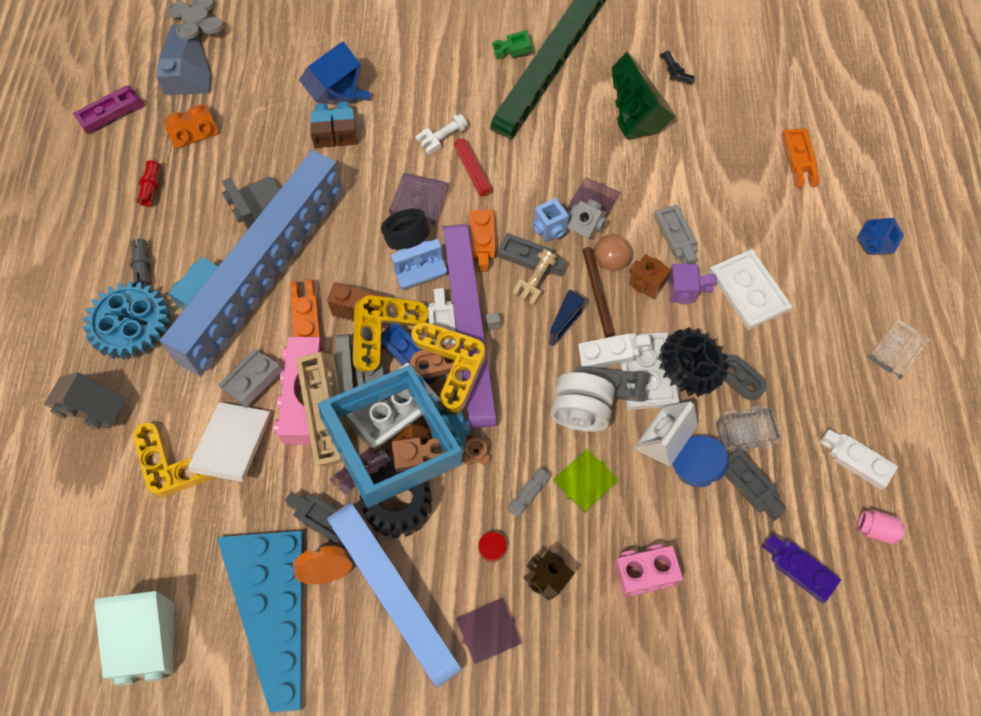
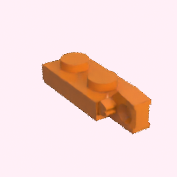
[469,210,495,272]

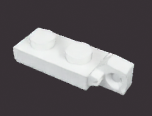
[428,288,456,346]
[578,333,652,368]
[819,429,898,490]

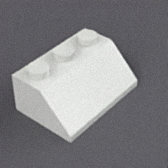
[345,362,441,450]

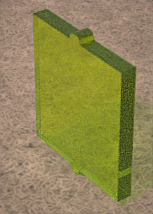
[553,449,619,513]

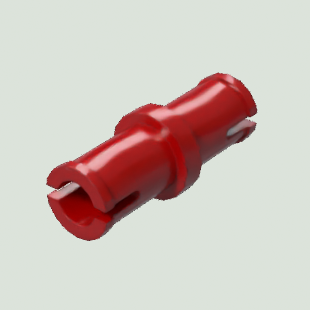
[136,160,161,207]

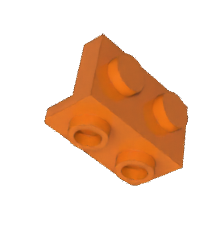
[163,104,218,148]

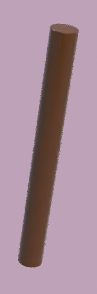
[582,247,615,338]

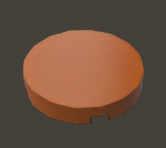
[293,546,352,584]

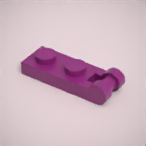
[73,86,143,134]

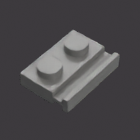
[218,349,282,408]

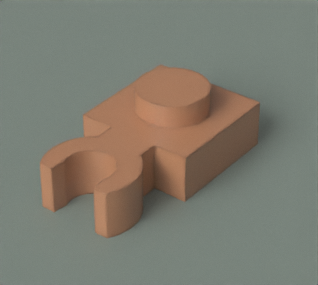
[392,437,442,472]

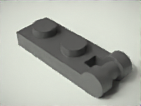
[576,366,650,402]

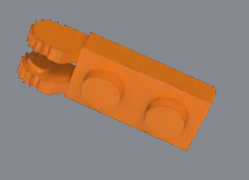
[781,128,819,188]
[290,279,321,339]

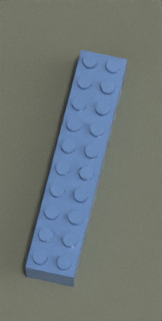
[160,150,343,377]

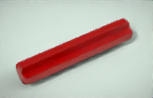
[454,138,491,196]

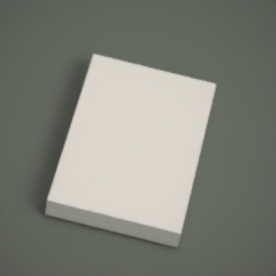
[708,249,793,330]
[619,332,680,410]
[188,402,271,482]

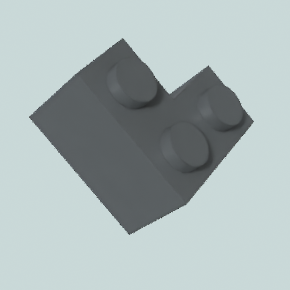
[44,372,127,430]

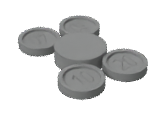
[167,0,223,40]

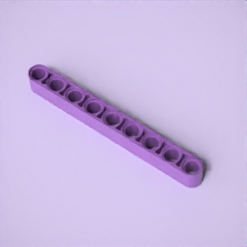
[443,223,496,429]

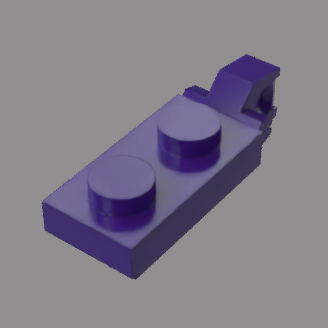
[762,534,841,604]

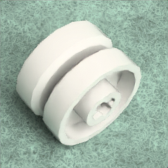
[550,372,615,432]

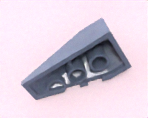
[156,24,211,95]

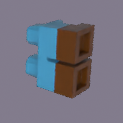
[310,101,358,148]

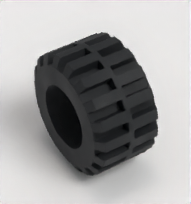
[359,461,432,538]

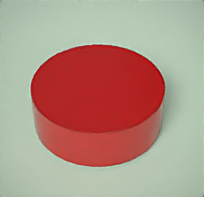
[478,532,506,562]

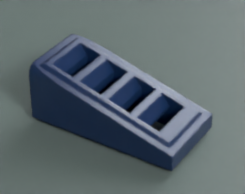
[549,289,585,346]

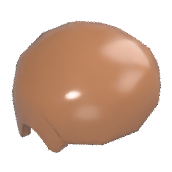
[593,234,632,271]

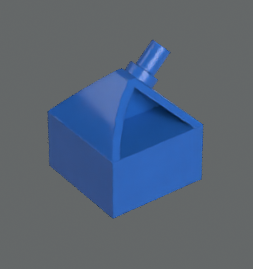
[299,41,370,104]

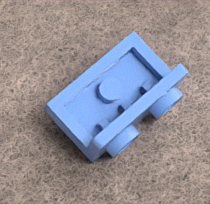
[391,239,447,290]

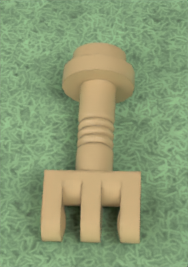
[512,248,557,306]

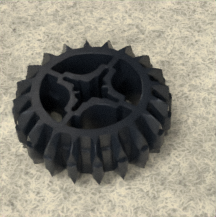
[658,327,729,397]

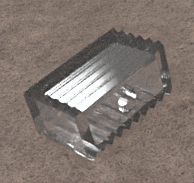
[716,406,782,453]

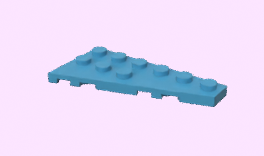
[217,531,303,713]

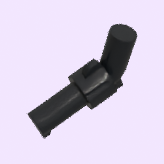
[660,51,695,85]

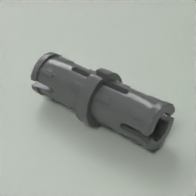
[130,238,151,287]

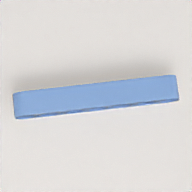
[326,502,462,688]

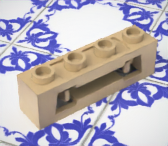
[296,352,349,466]

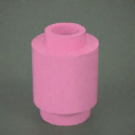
[857,510,905,545]

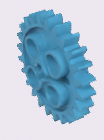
[83,281,170,360]

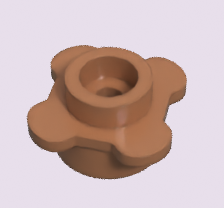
[463,438,490,465]

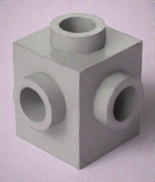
[567,199,607,238]

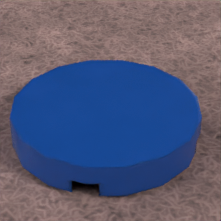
[672,436,729,487]

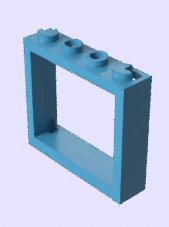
[317,365,464,508]

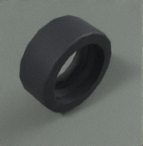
[381,208,430,250]

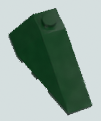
[611,51,675,139]

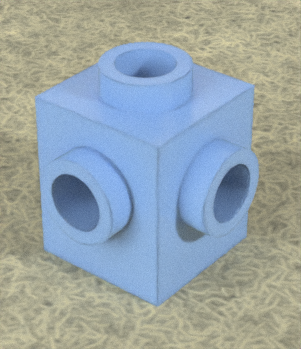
[532,198,569,242]

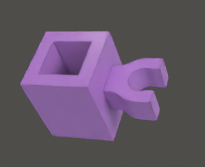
[668,264,716,305]

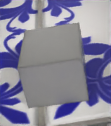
[486,313,500,331]

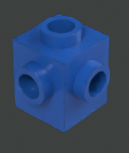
[857,218,904,254]

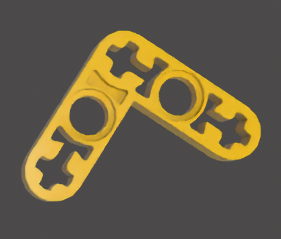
[353,295,428,372]
[411,322,486,413]
[133,422,217,497]

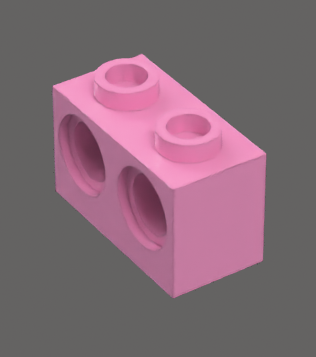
[614,544,683,598]

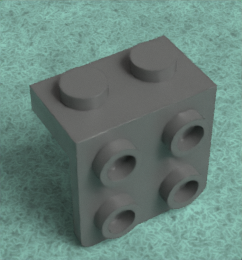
[222,177,280,230]

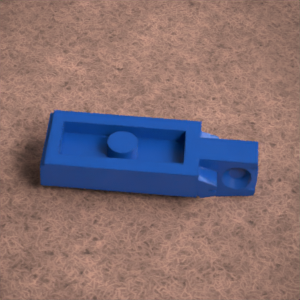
[381,324,438,384]

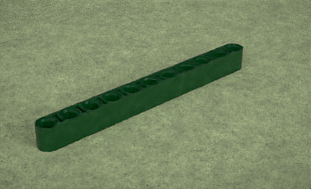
[490,0,606,139]

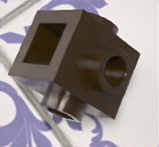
[523,550,575,601]

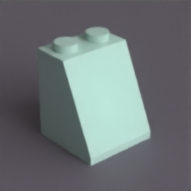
[95,591,175,686]

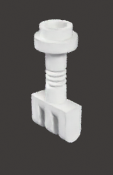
[416,114,467,155]

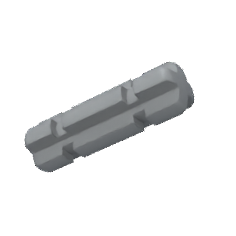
[508,468,550,517]

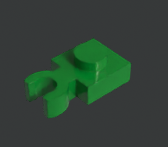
[492,30,533,59]

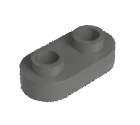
[723,355,767,401]

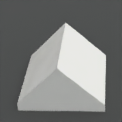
[634,401,698,466]

